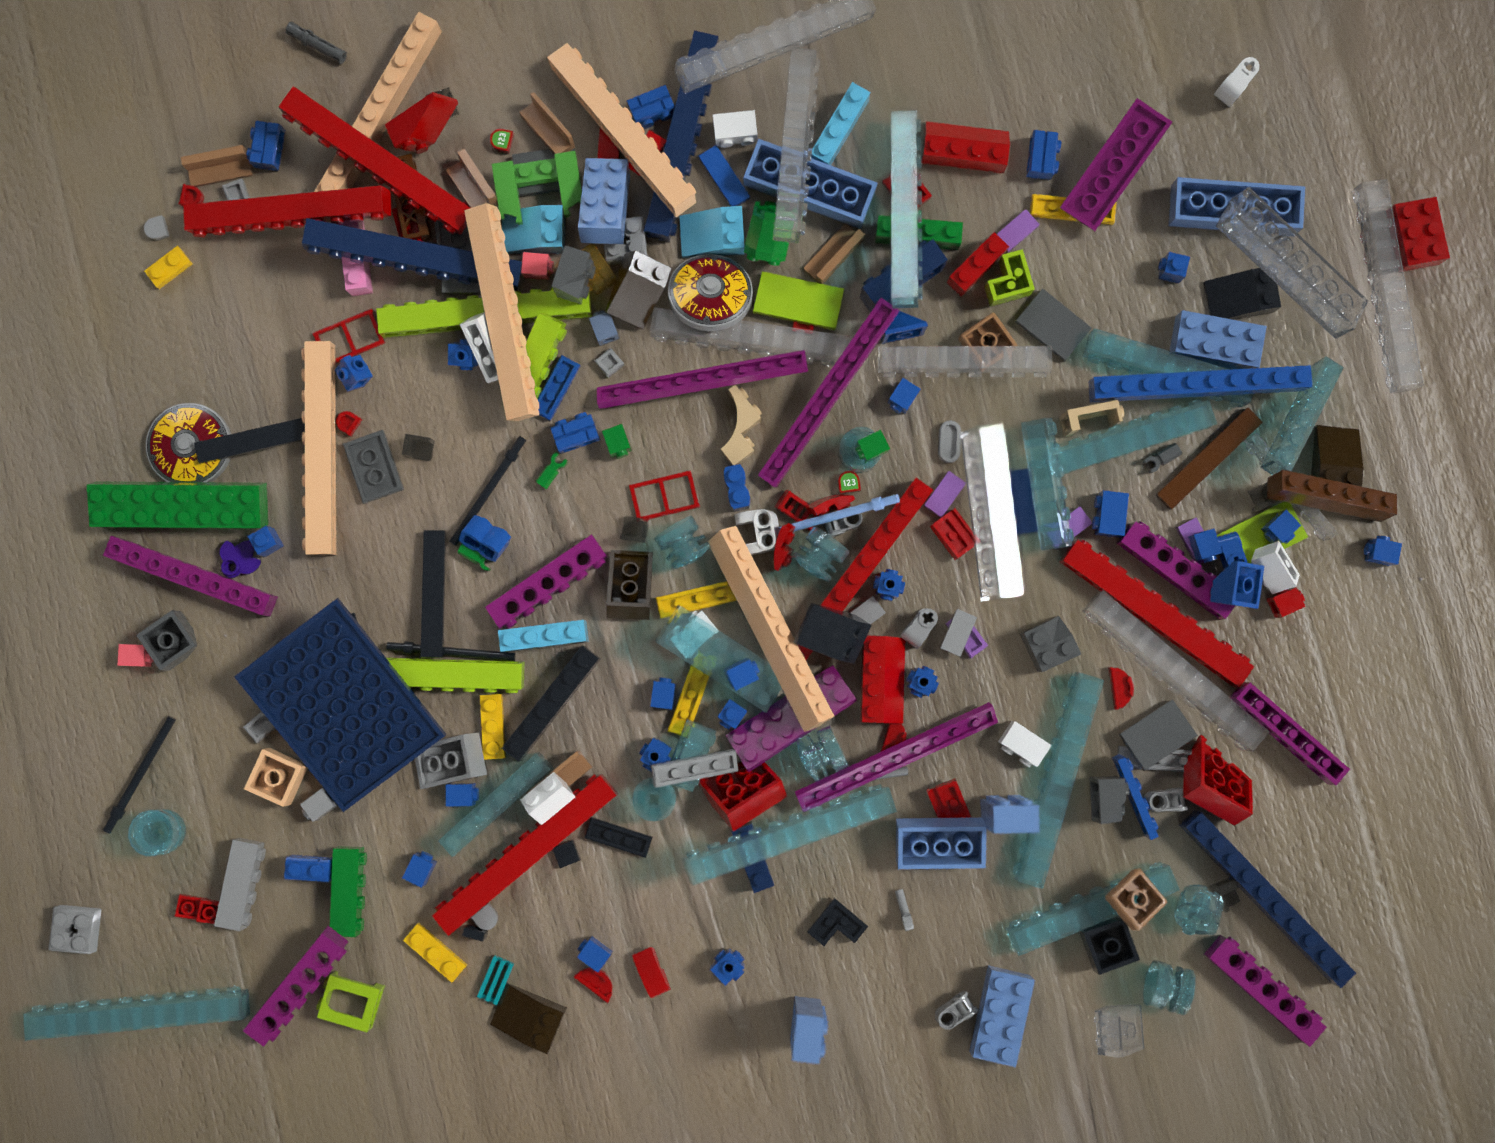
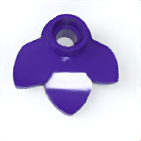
[220,540,261,578]

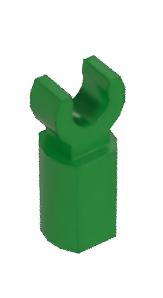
[535,452,568,490]
[457,544,491,571]

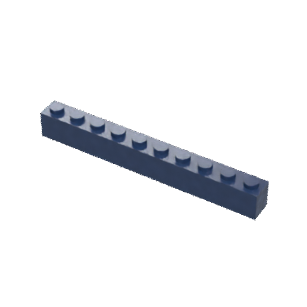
[644,30,722,242]
[302,218,522,291]
[1179,810,1356,988]

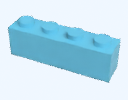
[810,82,871,165]
[498,620,589,652]

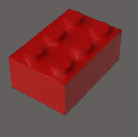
[1385,196,1450,272]

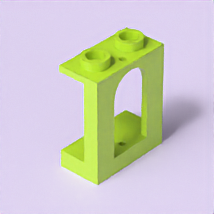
[316,971,385,1032]

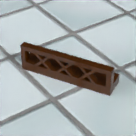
[394,154,433,242]

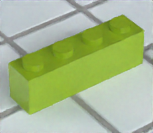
[526,313,567,398]

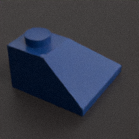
[881,311,928,344]
[1210,561,1265,609]

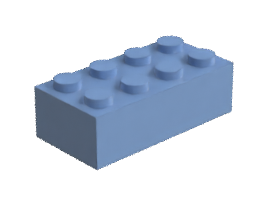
[578,158,630,244]
[1168,310,1267,369]
[980,795,1040,834]
[896,817,987,869]
[969,965,1035,1067]
[790,996,828,1064]

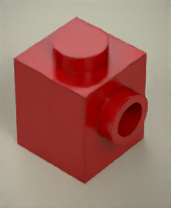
[1266,587,1306,618]

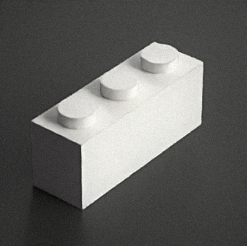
[460,312,498,383]

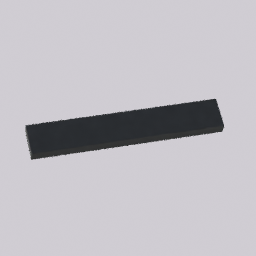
[194,418,305,464]
[421,530,446,658]

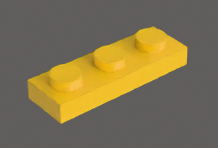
[480,694,506,760]
[403,923,467,983]

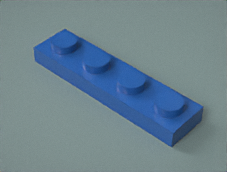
[1112,754,1159,840]

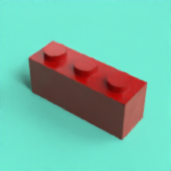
[947,232,1009,297]

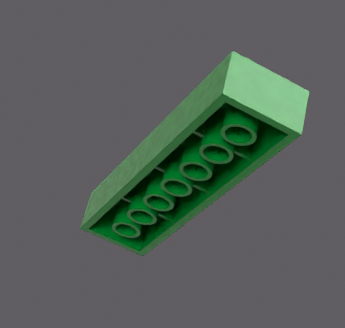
[86,481,269,528]

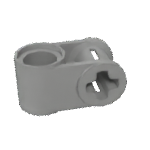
[824,513,862,539]
[900,608,938,649]
[1143,788,1188,812]
[935,990,978,1030]

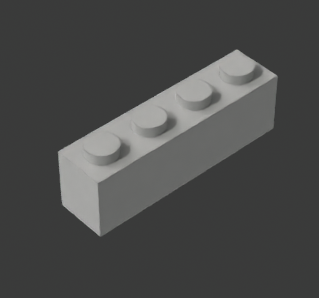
[214,838,266,931]

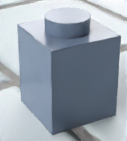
[589,310,620,346]

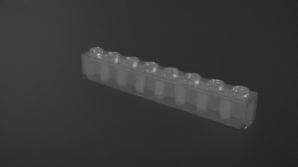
[878,346,1052,377]

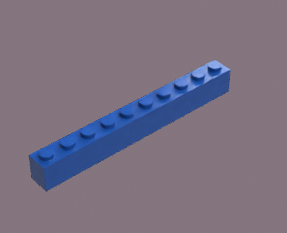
[1088,365,1312,403]

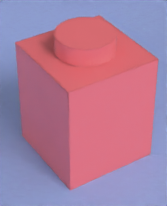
[521,252,554,280]
[117,644,153,667]

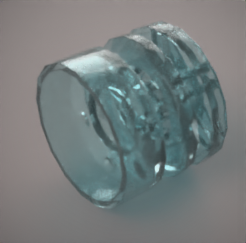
[654,516,711,570]
[792,527,850,582]
[796,725,849,782]
[128,809,186,856]
[1143,960,1196,1016]

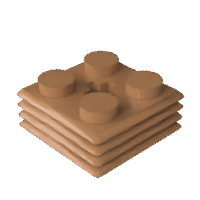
[958,312,1018,372]
[1105,869,1167,931]

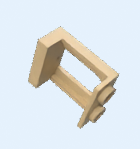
[1059,400,1124,438]

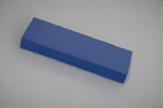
[699,145,750,206]
[537,355,581,421]

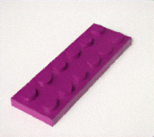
[1060,98,1172,232]
[725,665,857,772]

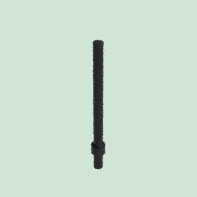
[449,436,527,546]
[386,641,516,661]
[103,716,176,834]

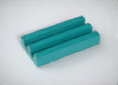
[477,955,515,1005]

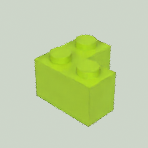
[984,249,1035,307]

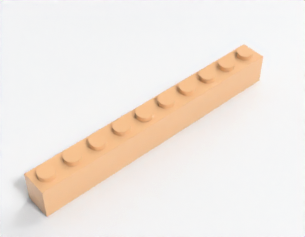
[314,12,442,192]
[547,43,696,217]
[464,203,539,421]
[301,341,336,556]
[707,526,834,732]

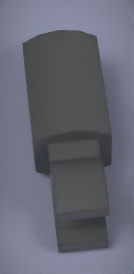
[1143,443,1182,473]

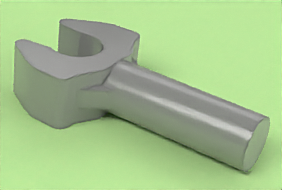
[895,889,914,931]

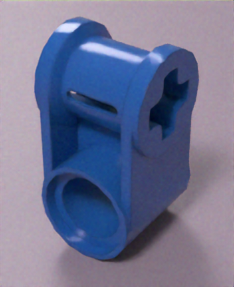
[1218,531,1248,570]

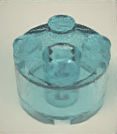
[839,427,882,473]
[632,776,677,821]
[1174,885,1224,935]

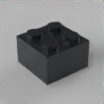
[1078,914,1140,975]

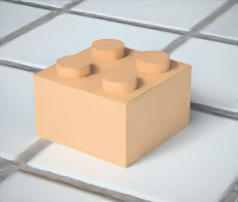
[244,748,308,807]

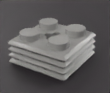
[603,217,647,265]
[48,905,102,954]

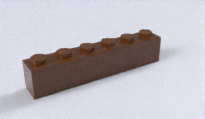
[1267,470,1397,522]

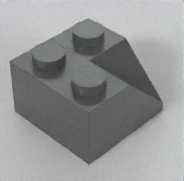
[552,246,596,304]
[136,610,198,671]
[1020,616,1081,672]
[1089,776,1129,824]

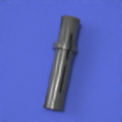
[285,21,347,64]

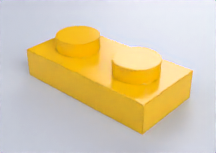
[144,245,193,289]

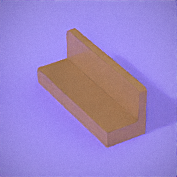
[519,92,575,154]
[180,145,253,187]
[446,149,498,208]
[804,224,865,284]
[526,751,592,794]

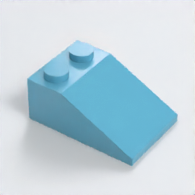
[502,205,565,254]
[680,206,745,258]

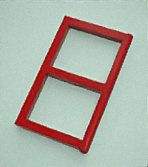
[312,309,385,364]
[629,470,700,522]

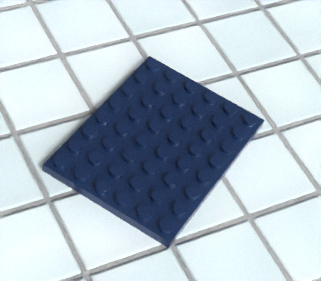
[234,598,446,812]

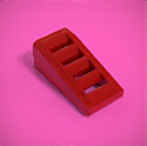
[774,490,819,532]

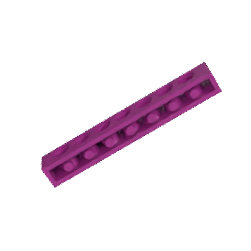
[103,536,278,616]

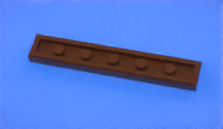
[1156,407,1263,510]

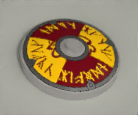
[668,254,753,331]
[146,403,231,482]

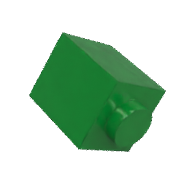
[602,424,632,459]
[855,429,890,463]

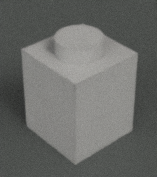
[300,788,338,822]

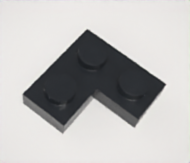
[807,897,868,946]

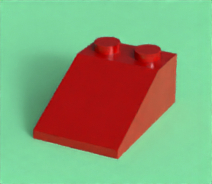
[385,92,458,154]

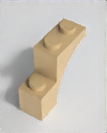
[721,385,762,466]

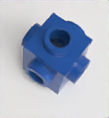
[448,339,478,370]
[335,355,373,392]
[873,569,905,601]
[906,666,939,698]
[639,737,672,772]
[710,948,745,986]

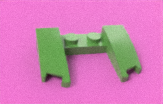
[492,151,582,225]

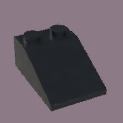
[1203,266,1282,320]
[794,603,872,664]

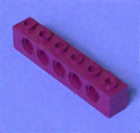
[1116,521,1235,620]
[485,534,608,629]
[1229,682,1350,786]
[243,926,349,1047]
[1204,935,1327,1047]

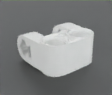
[1213,57,1260,107]
[734,509,780,555]

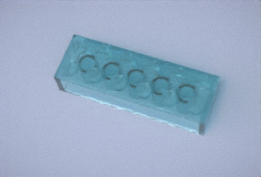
[655,605,782,712]

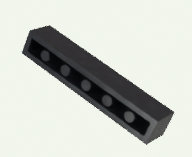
[502,645,601,762]

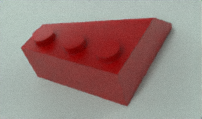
[1183,734,1253,826]
[696,762,787,832]

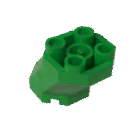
[744,201,797,266]

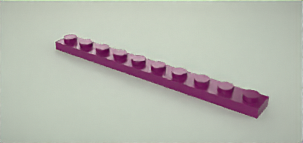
[758,298,900,488]
[597,350,808,409]
[795,702,998,813]

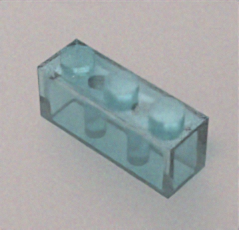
[671,719,716,792]

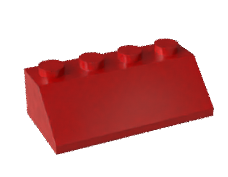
[921,121,1010,173]
[860,635,905,724]

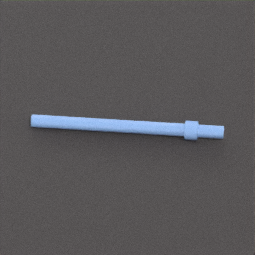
[779,494,900,532]

